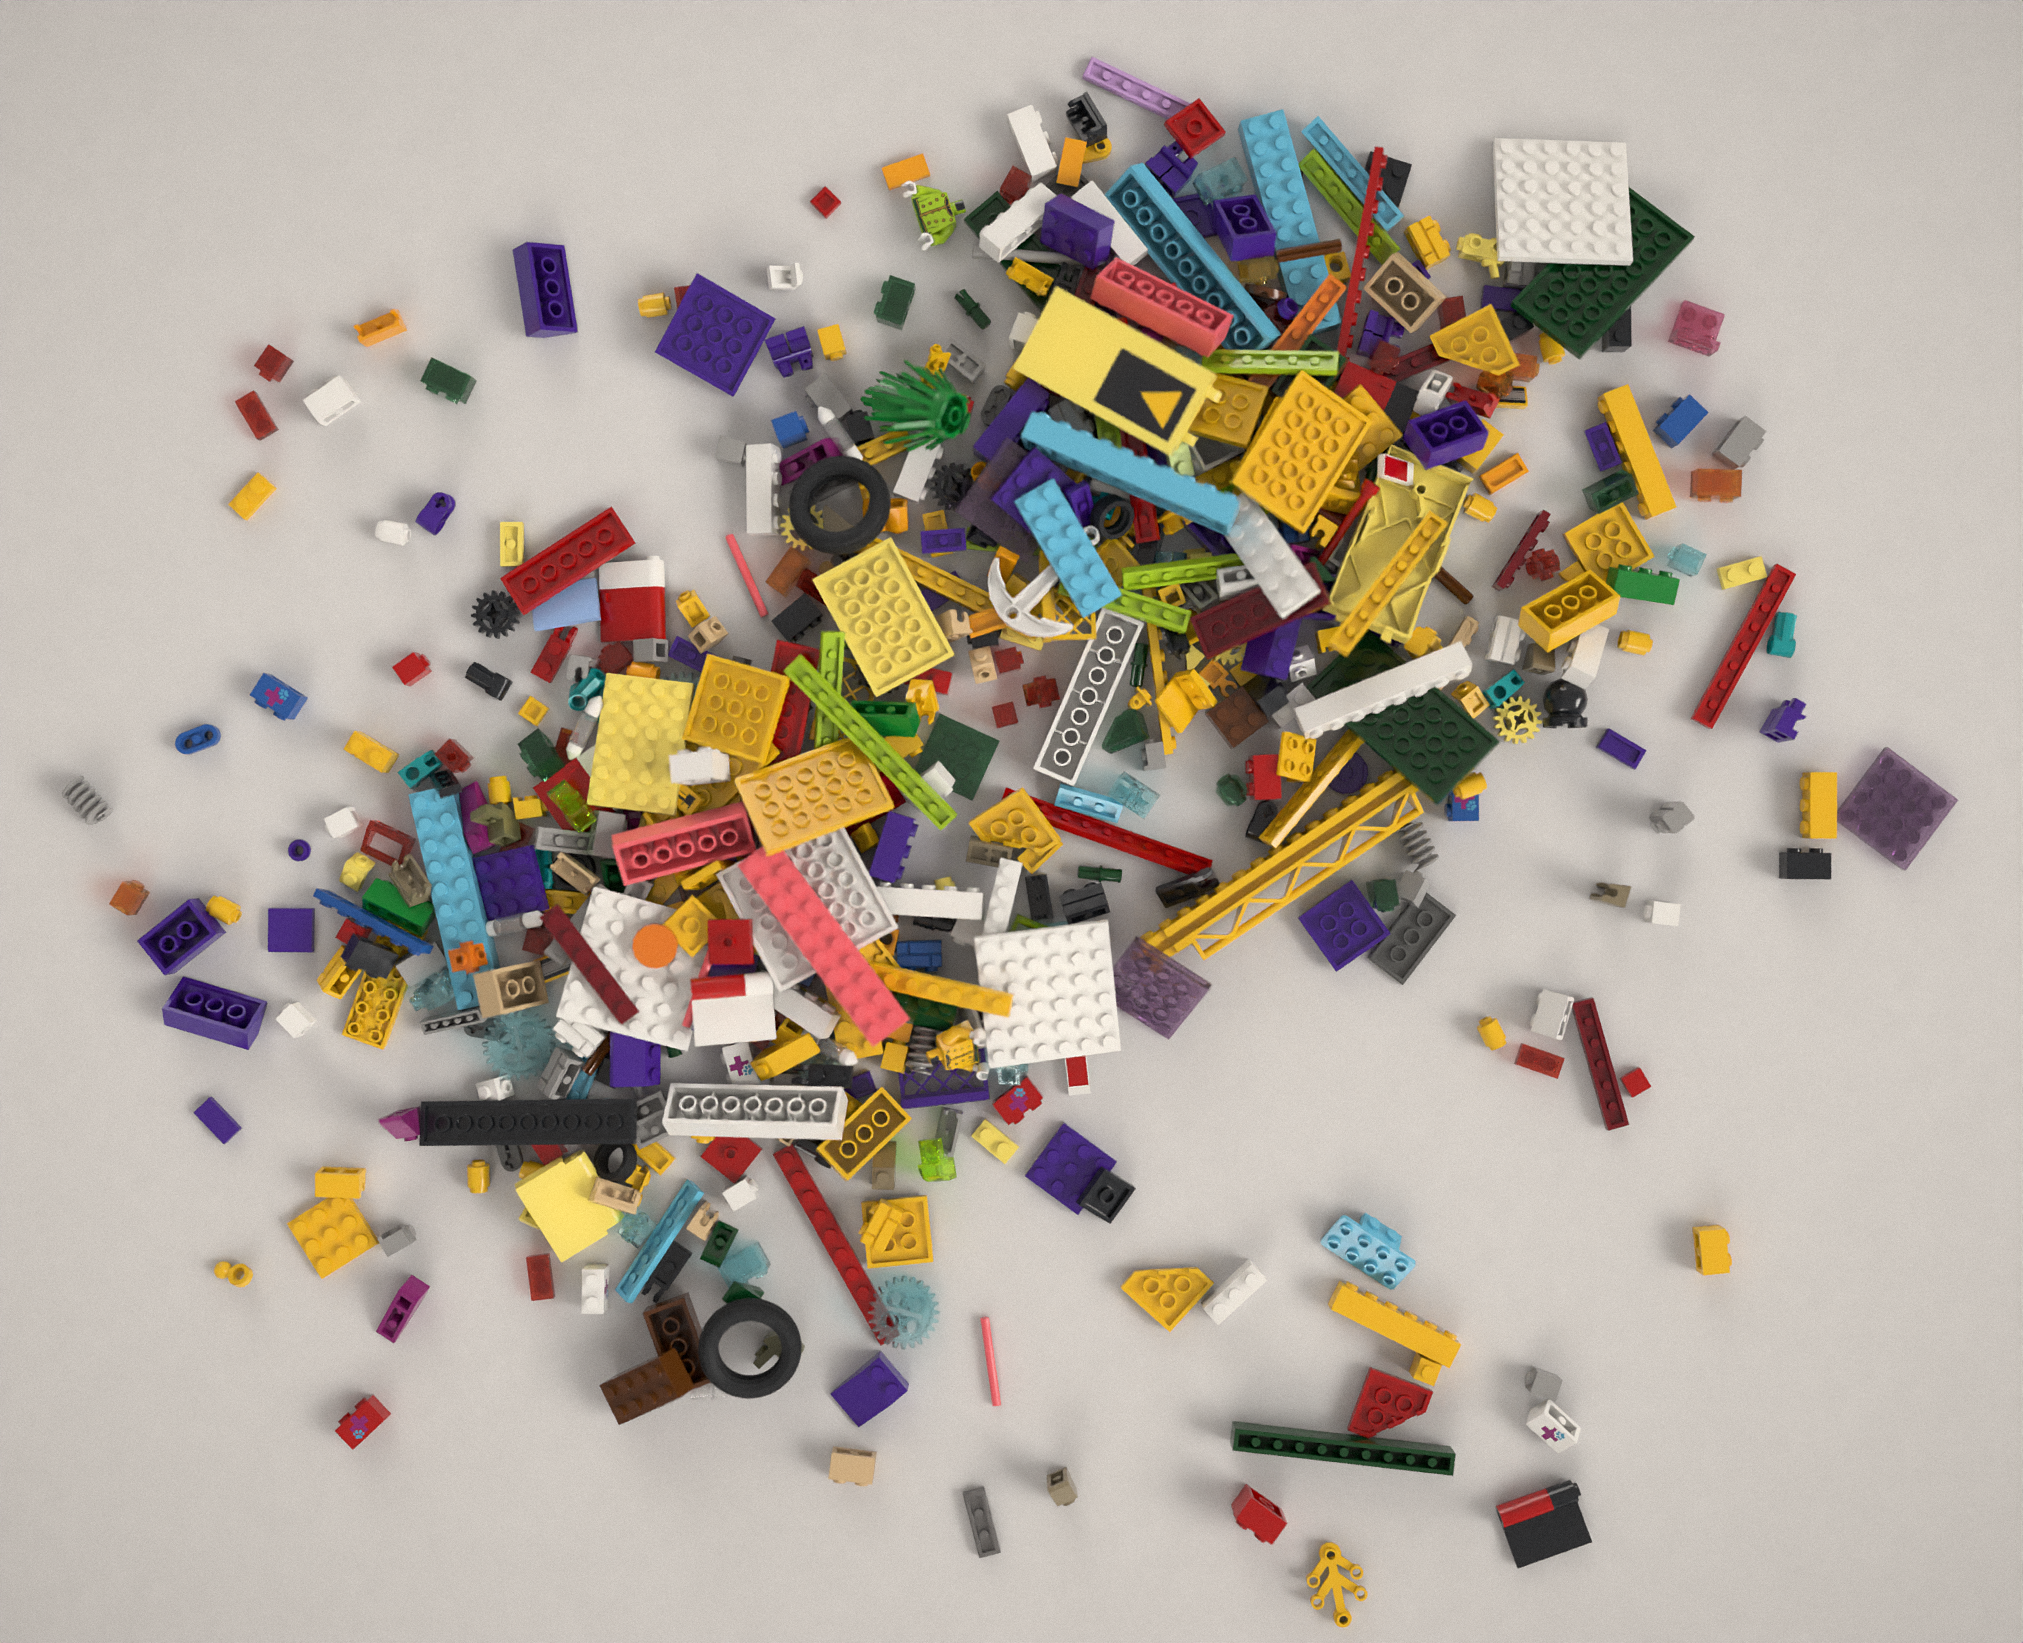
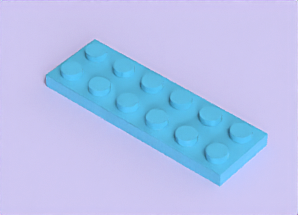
[1014,478,1122,618]

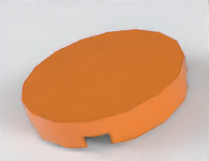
[632,923,678,968]

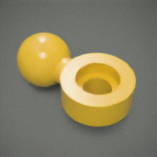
[214,1261,253,1288]

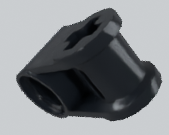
[1245,801,1278,844]

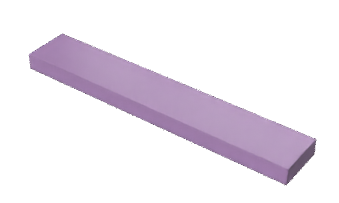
[1082,57,1191,120]

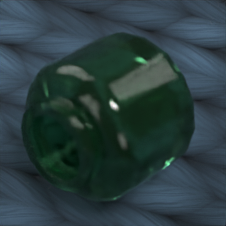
[1215,773,1248,807]

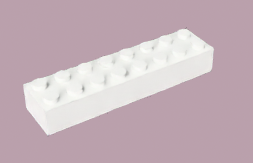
[1033,608,1144,787]
[662,1083,848,1140]

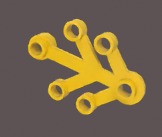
[1306,1542,1368,1628]

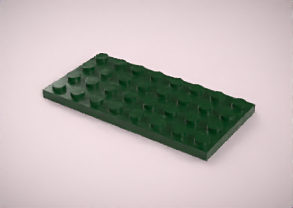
[1510,187,1695,360]
[1306,629,1500,806]

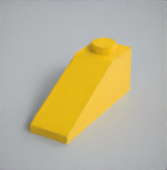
[750,1033,821,1081]

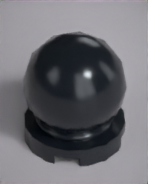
[1543,678,1588,729]

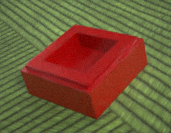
[810,186,842,219]
[1619,1067,1651,1098]

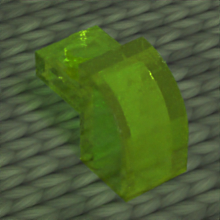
[547,779,597,834]
[917,1138,957,1182]

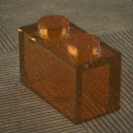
[1690,468,1742,503]
[765,547,811,598]

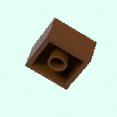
[1205,686,1269,749]

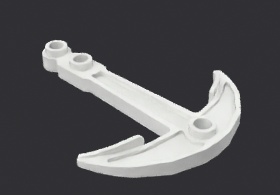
[988,526,1100,637]

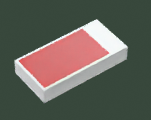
[1377,454,1414,486]
[1065,1055,1091,1096]

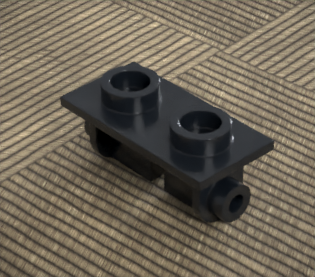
[1159,626,1191,660]

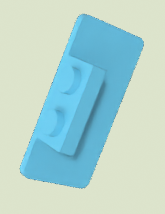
[1320,1213,1416,1290]

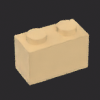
[828,1446,877,1487]

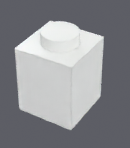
[324,807,364,839]
[1643,900,1681,926]
[276,1002,317,1038]
[722,1176,759,1212]

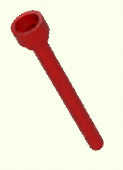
[1318,479,1380,566]

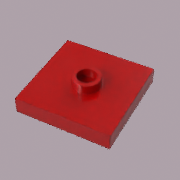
[1164,98,1226,159]
[707,919,754,965]
[700,1137,763,1184]

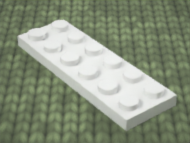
[1225,493,1321,618]

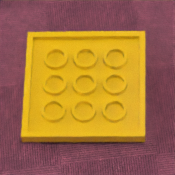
[682,654,790,764]

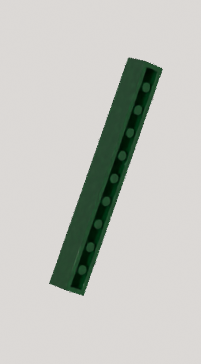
[1230,1421,1456,1476]

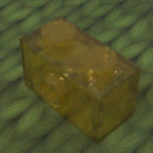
[1237,256,1279,285]

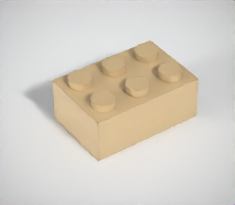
[1363,252,1447,333]
[473,960,549,1018]

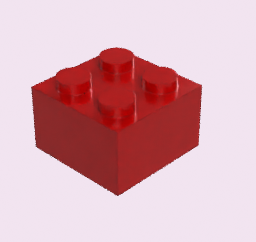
[1245,754,1282,800]
[1231,1484,1288,1545]

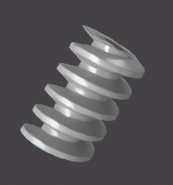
[62,776,113,825]
[1396,821,1439,870]
[905,1027,940,1075]

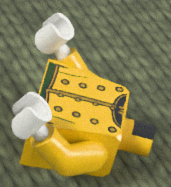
[926,1020,989,1080]

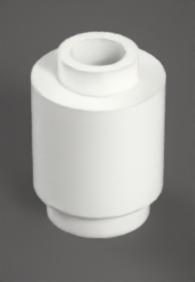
[375,520,411,546]

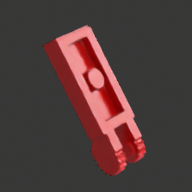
[530,626,578,683]

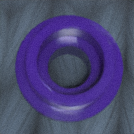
[1278,298,1299,320]
[288,839,311,861]

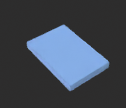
[532,578,601,631]

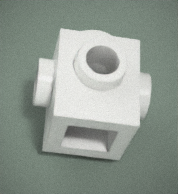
[1288,645,1317,682]

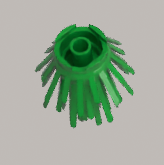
[860,360,971,452]

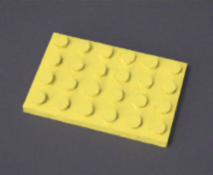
[812,537,955,698]
[587,673,695,816]

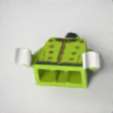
[901,181,966,250]

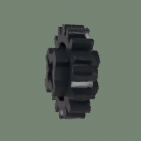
[930,463,979,511]
[471,590,521,639]

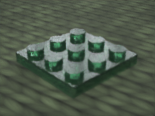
[914,714,1000,801]

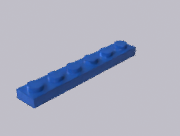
[313,888,434,956]

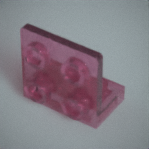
[1668,300,1725,357]

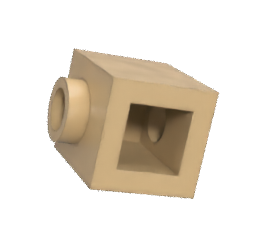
[688,616,729,653]
[968,646,997,684]

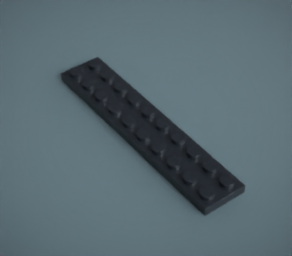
[419,1099,637,1146]

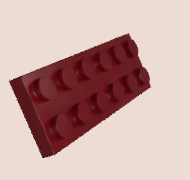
[1190,562,1332,659]

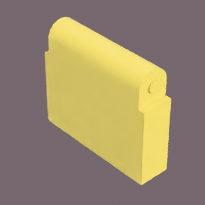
[515,1150,625,1263]

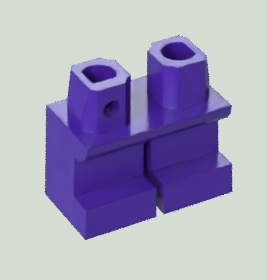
[1145,141,1198,198]
[1356,309,1405,361]
[765,326,813,378]
[1760,698,1807,743]

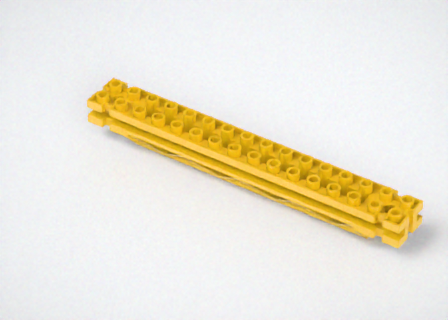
[1138,770,1424,968]

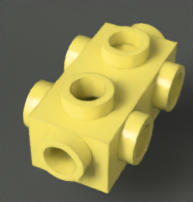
[1456,233,1505,279]

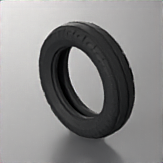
[789,456,891,554]
[698,1298,802,1399]

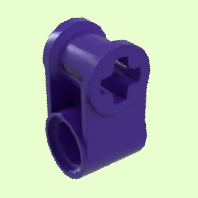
[415,492,456,536]

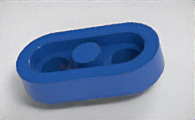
[175,724,221,755]

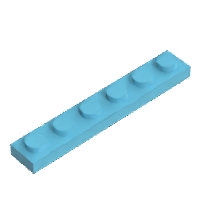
[1301,116,1404,232]
[615,1180,704,1304]

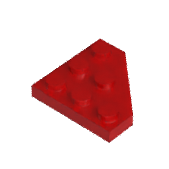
[1347,1367,1433,1438]

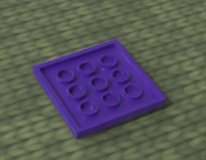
[655,273,776,397]

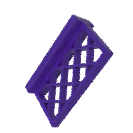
[898,1048,990,1109]

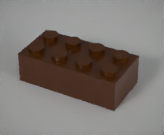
[643,1292,711,1389]
[599,1348,695,1425]

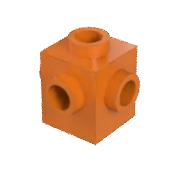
[448,940,488,974]

